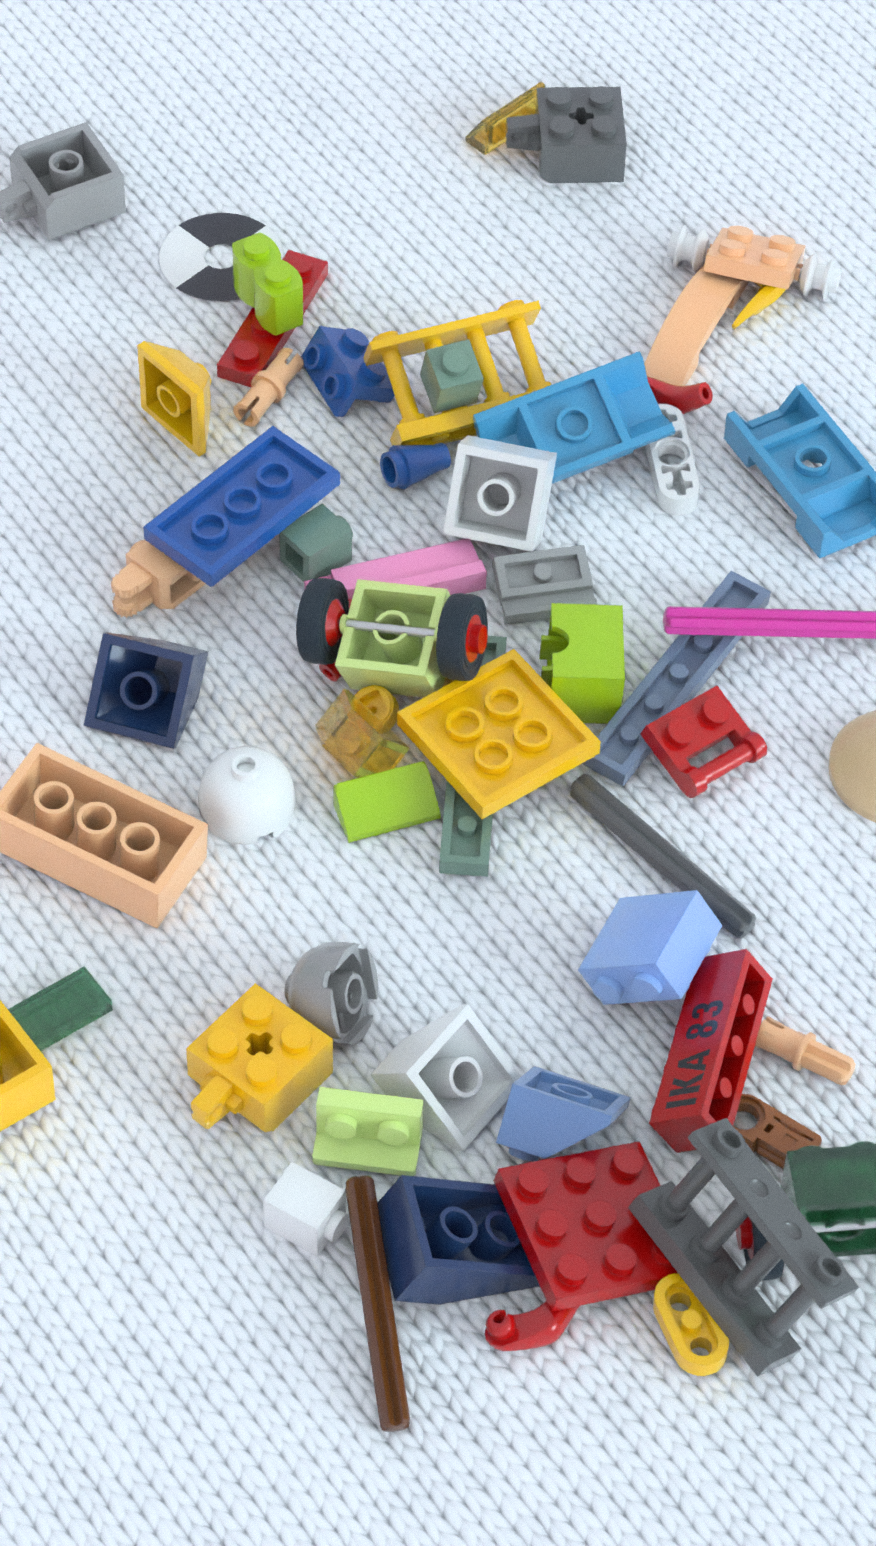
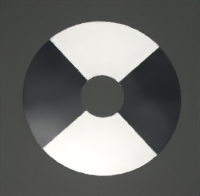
[159,213,284,302]

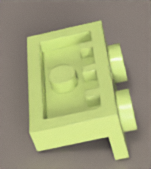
[312,1087,423,1176]

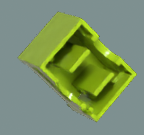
[539,603,625,724]

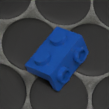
[301,326,395,417]

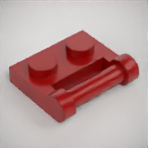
[640,685,767,798]

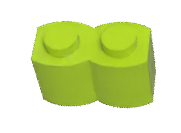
[232,232,303,335]

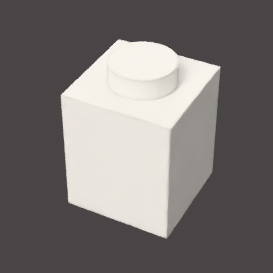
[263,1162,349,1256]

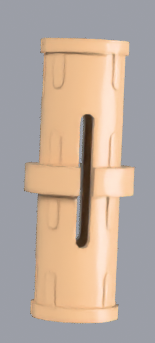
[233,348,304,427]

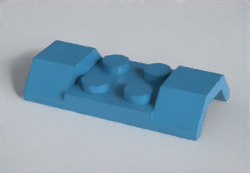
[473,351,676,484]

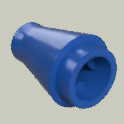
[380,442,451,490]

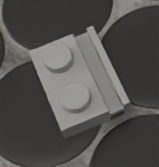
[492,545,597,625]

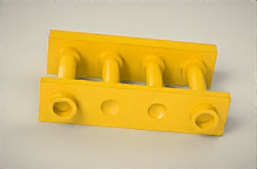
[363,300,552,446]

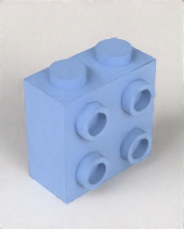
[578,890,722,1005]

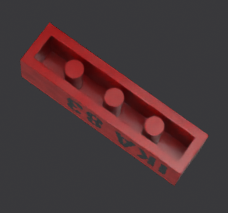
[649,949,773,1153]

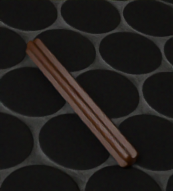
[345,1175,410,1432]

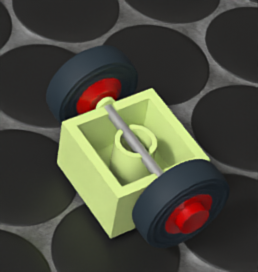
[296,578,488,698]

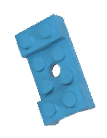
[724,384,876,559]

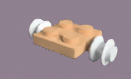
[667,224,842,300]

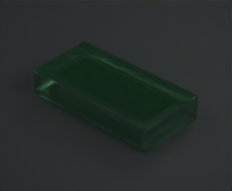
[8,966,113,1051]

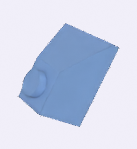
[496,1066,631,1161]

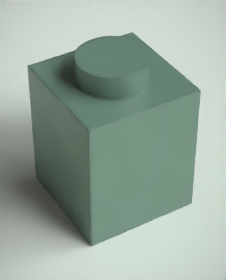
[420,339,484,414]
[279,503,353,582]

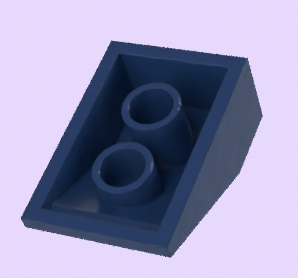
[377,1175,540,1305]

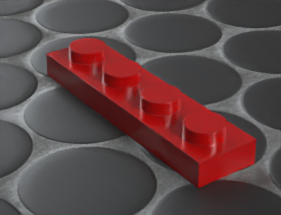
[217,249,328,387]

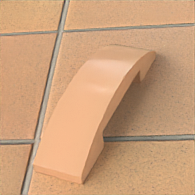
[644,266,749,386]

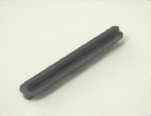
[570,774,756,938]

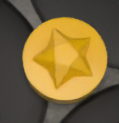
[349,685,399,736]

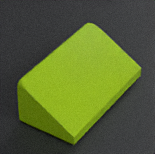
[333,761,441,843]

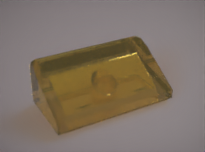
[465,82,546,155]

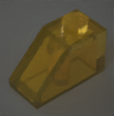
[315,688,410,778]

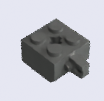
[505,86,627,183]

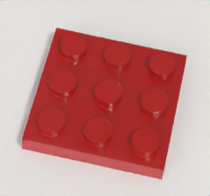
[493,1141,678,1312]

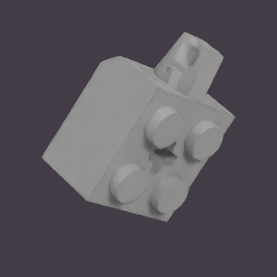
[0,122,126,240]

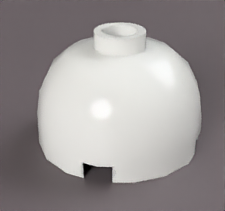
[198,746,296,845]

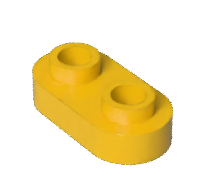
[653,1273,729,1376]

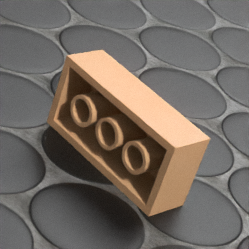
[0,743,208,928]

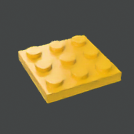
[397,649,601,819]

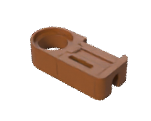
[733,1094,822,1182]

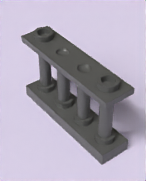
[628,1118,859,1377]

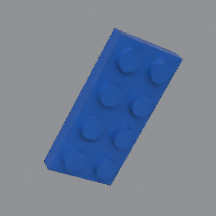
[143,426,340,588]

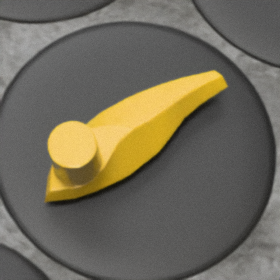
[732,282,786,330]

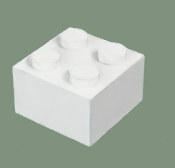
[443,435,557,552]

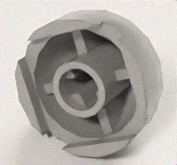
[284,942,378,1045]

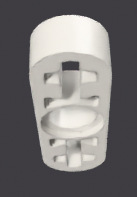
[645,404,700,516]

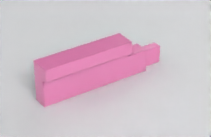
[304,539,487,599]

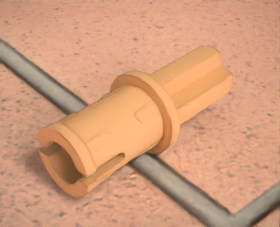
[755,1016,856,1085]

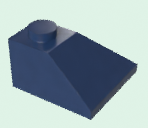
[83,632,209,749]

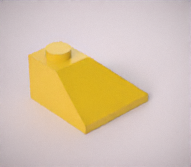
[137,341,211,457]

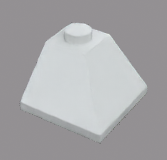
[370,1004,521,1151]

